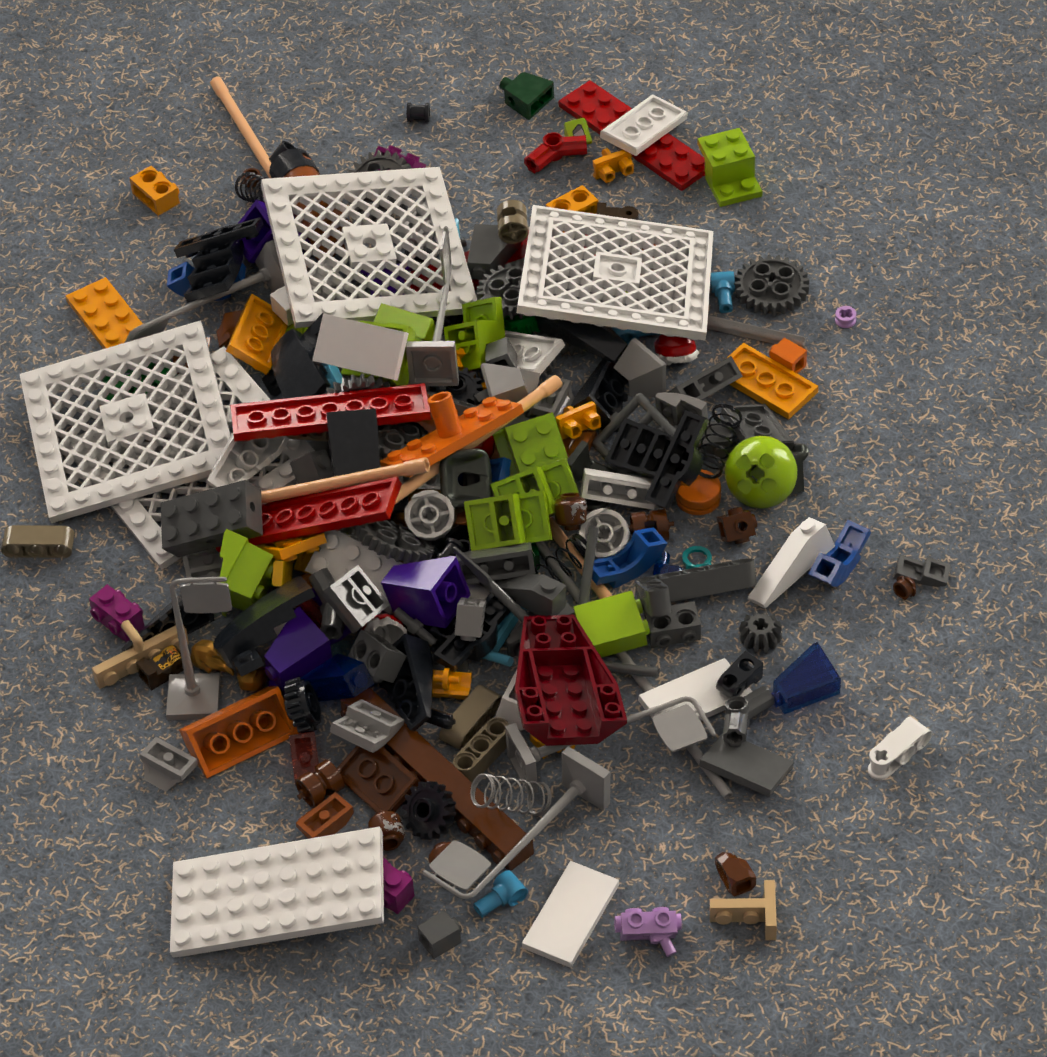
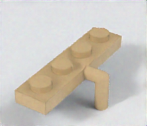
[92,620,189,689]

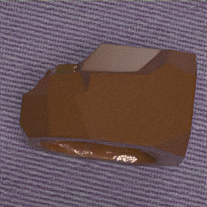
[715,852,756,897]

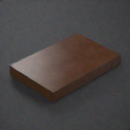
[337,745,421,813]

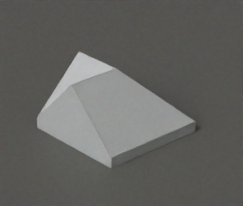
[614,338,666,397]
[480,363,540,410]

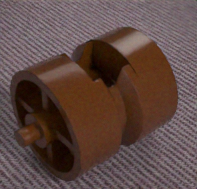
[628,509,674,541]
[295,759,345,808]

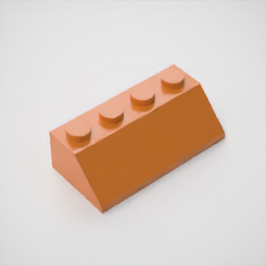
[179,686,299,778]

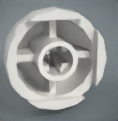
[404,490,454,541]
[579,508,630,558]

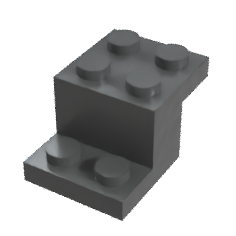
[321,565,390,634]

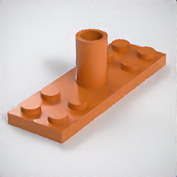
[380,392,524,478]

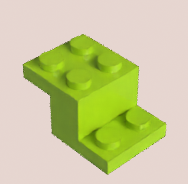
[697,128,763,207]
[444,297,505,371]
[490,458,581,518]
[464,490,552,551]

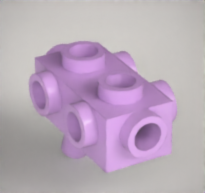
[614,907,682,957]

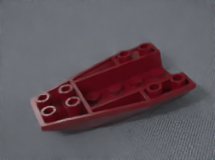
[514,615,627,746]

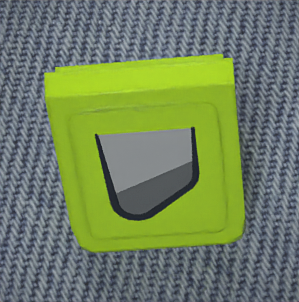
[564,118,592,144]

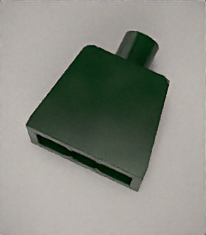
[499,72,554,120]

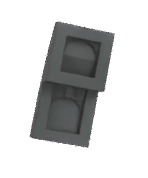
[893,554,951,587]

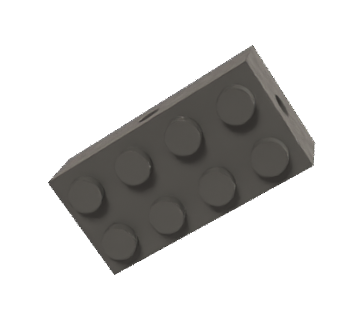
[161,480,263,557]

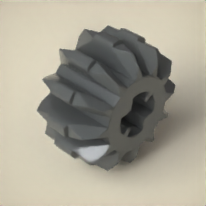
[739,610,782,654]

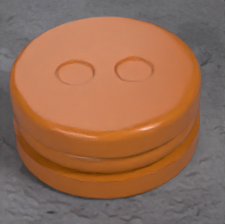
[676,469,721,515]

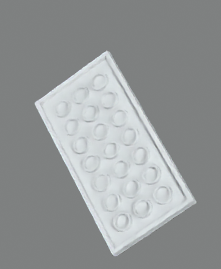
[170,827,384,957]

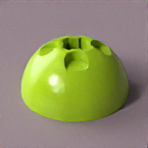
[725,436,797,509]

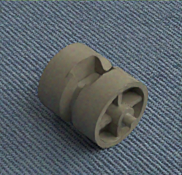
[497,200,528,244]

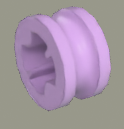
[835,306,856,328]

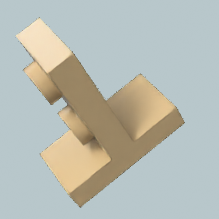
[710,880,777,940]

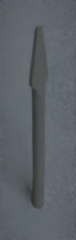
[452,546,529,623]

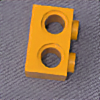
[130,166,180,216]
[546,185,598,233]

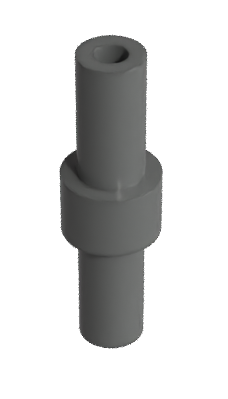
[393,607,438,648]

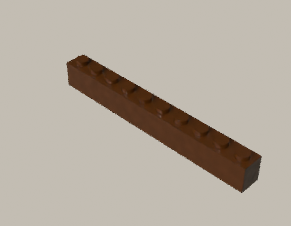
[340,683,534,871]

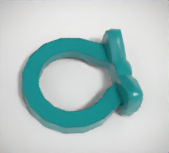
[682,546,712,569]

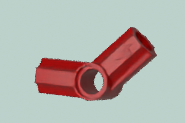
[524,132,587,174]

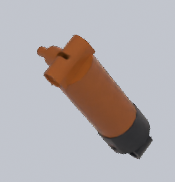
[269,141,353,261]

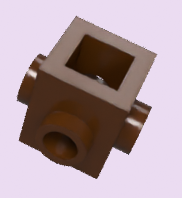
[716,507,757,544]

